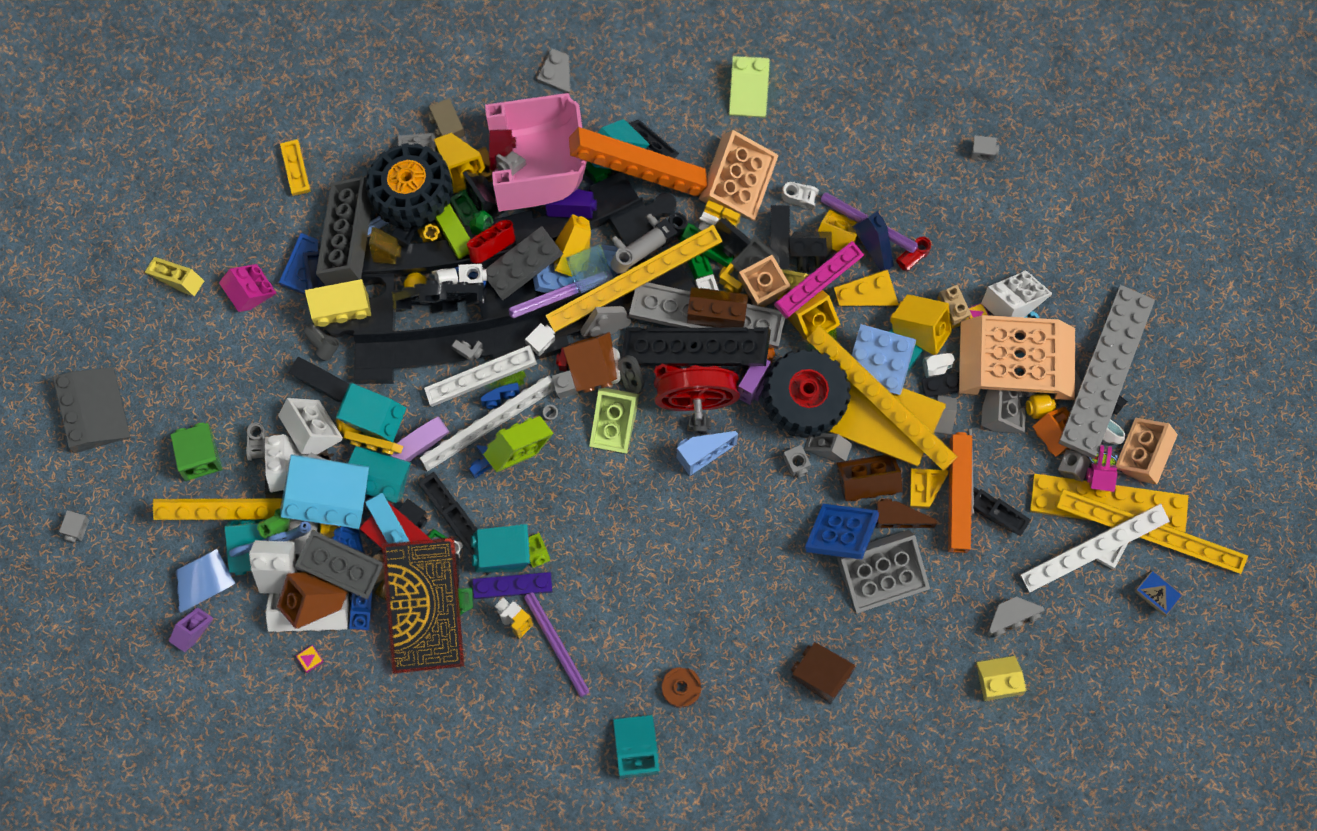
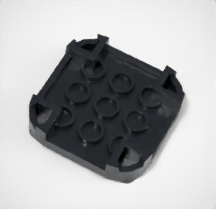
[391,280,485,314]

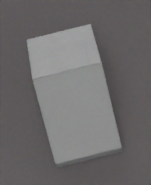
[934,395,957,435]

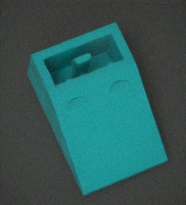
[613,715,660,779]

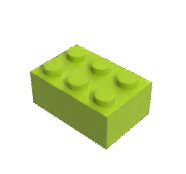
[483,416,554,472]

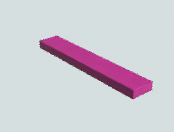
[774,241,864,319]

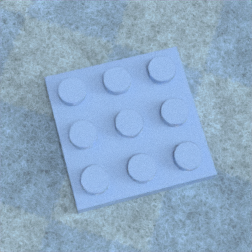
[846,324,916,395]

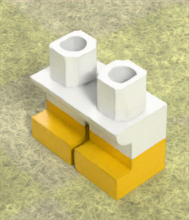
[699,200,741,230]
[495,598,533,639]

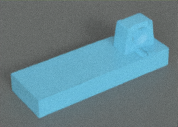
[365,493,411,547]

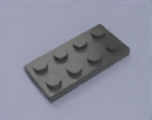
[486,226,563,300]
[295,530,385,599]

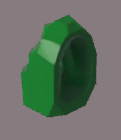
[469,211,493,236]

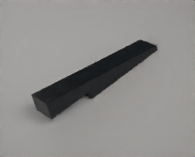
[418,472,491,575]

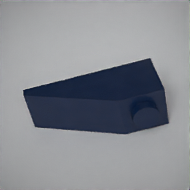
[852,211,894,271]

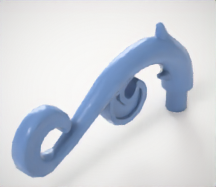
[229,521,311,557]

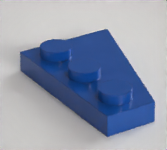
[279,233,318,295]

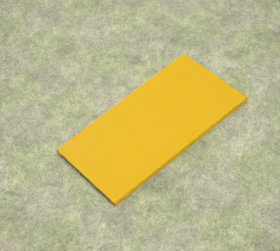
[829,380,946,467]

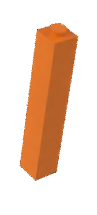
[948,432,972,553]

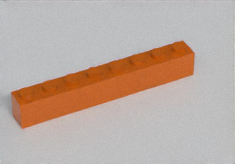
[569,127,708,196]

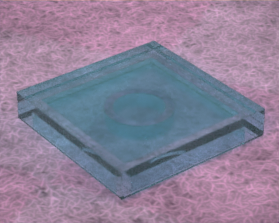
[566,244,613,293]

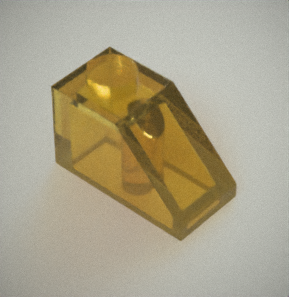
[369,227,401,264]

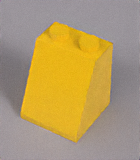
[777,290,841,344]
[890,294,952,355]

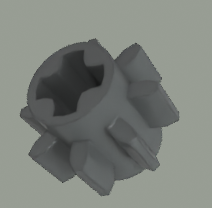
[689,412,711,435]

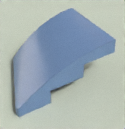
[176,549,235,613]

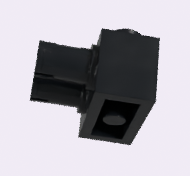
[789,231,832,273]

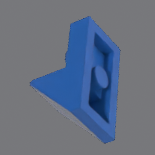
[469,445,492,479]

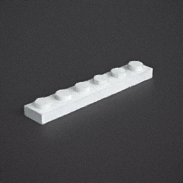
[424,345,537,407]

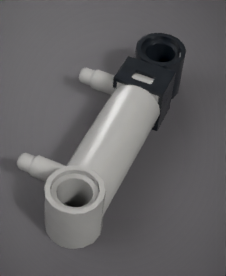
[611,212,688,274]

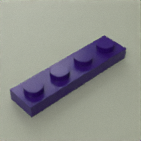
[473,572,553,599]

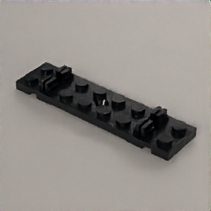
[621,327,771,366]

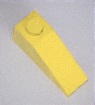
[145,257,204,296]

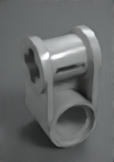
[246,422,267,461]

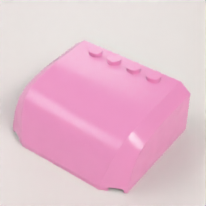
[485,93,587,212]

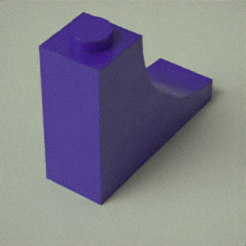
[545,188,597,218]

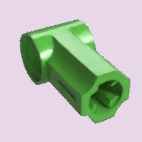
[257,508,291,539]

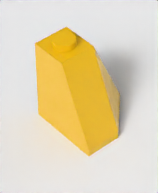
[434,133,485,193]
[553,214,591,277]

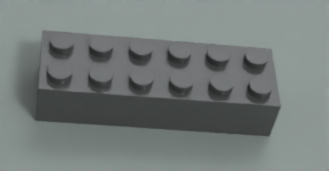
[316,176,372,286]

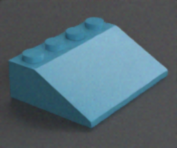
[280,454,369,529]

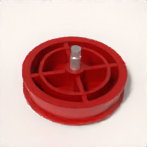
[654,365,740,420]

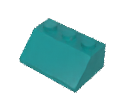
[348,446,411,503]

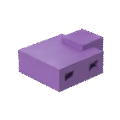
[738,360,771,405]

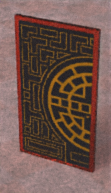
[382,537,464,674]

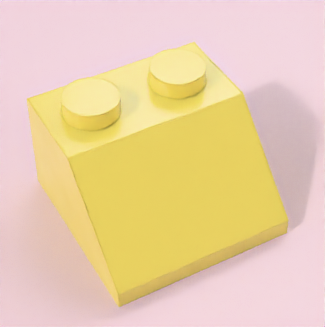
[976,656,1026,701]

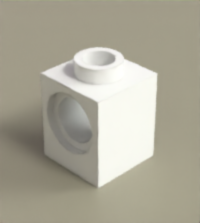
[459,264,487,285]
[525,323,555,356]

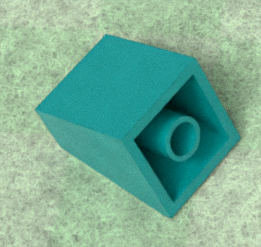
[590,119,650,169]
[225,519,267,575]
[471,524,530,572]

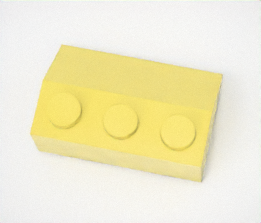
[305,279,371,327]

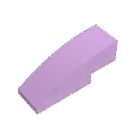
[390,417,449,462]

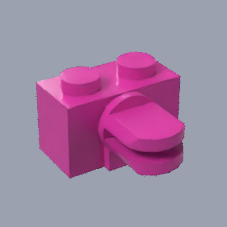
[1086,445,1118,492]

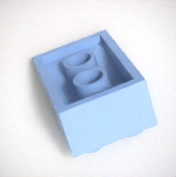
[676,431,738,476]

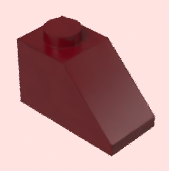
[489,129,517,170]

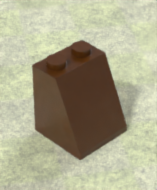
[791,642,856,705]

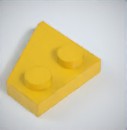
[910,468,949,509]

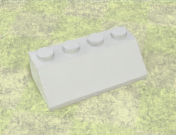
[266,588,349,632]

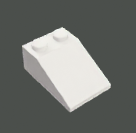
[249,540,297,594]

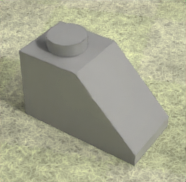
[804,433,852,461]

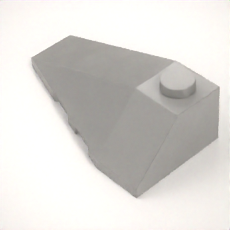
[981,368,1026,433]

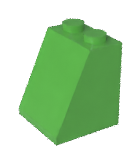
[171,422,223,481]

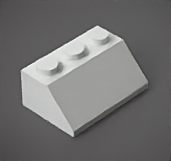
[278,398,343,454]
[265,434,308,492]

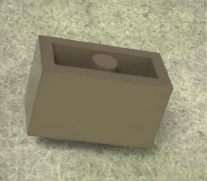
[428,98,465,138]

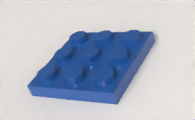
[805,504,879,560]

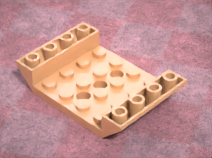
[959,315,1075,400]

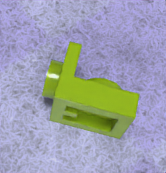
[528,533,550,568]

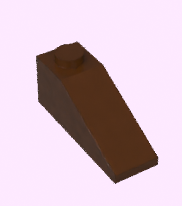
[876,498,937,528]

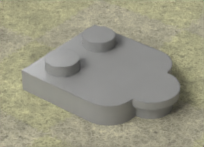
[580,306,632,337]

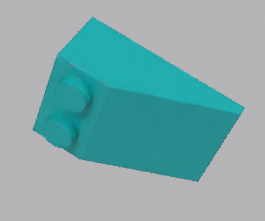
[336,383,407,442]

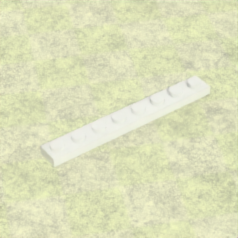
[420,376,555,472]
[1020,504,1170,592]

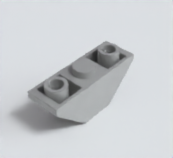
[987,597,1045,638]

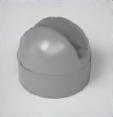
[542,405,558,420]

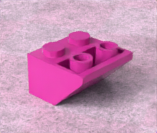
[219,264,276,312]

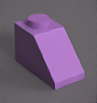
[169,608,213,652]

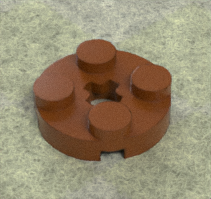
[662,667,701,708]

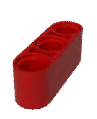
[467,220,516,263]

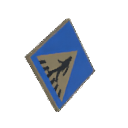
[1135,570,1183,617]

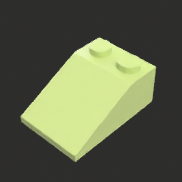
[729,56,770,118]
[590,388,639,453]

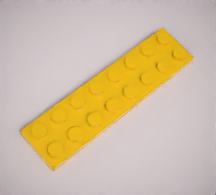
[1030,474,1189,532]

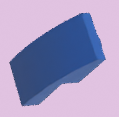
[481,383,520,409]
[349,592,372,630]

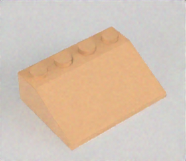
[699,130,778,220]

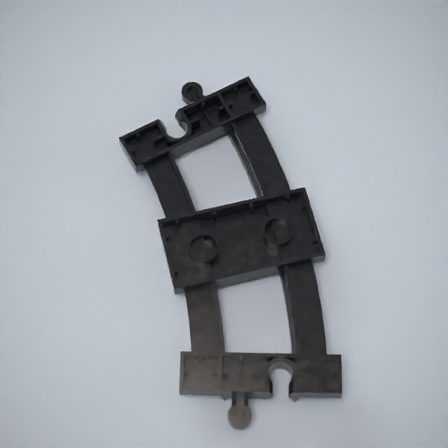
[325,171,695,384]

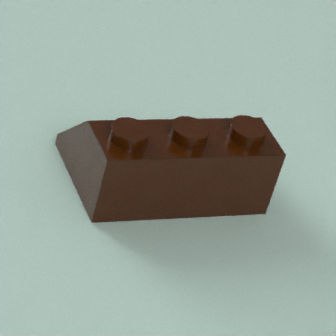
[687,287,748,328]
[837,455,903,501]

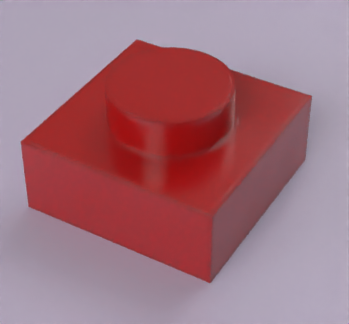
[556,348,568,372]

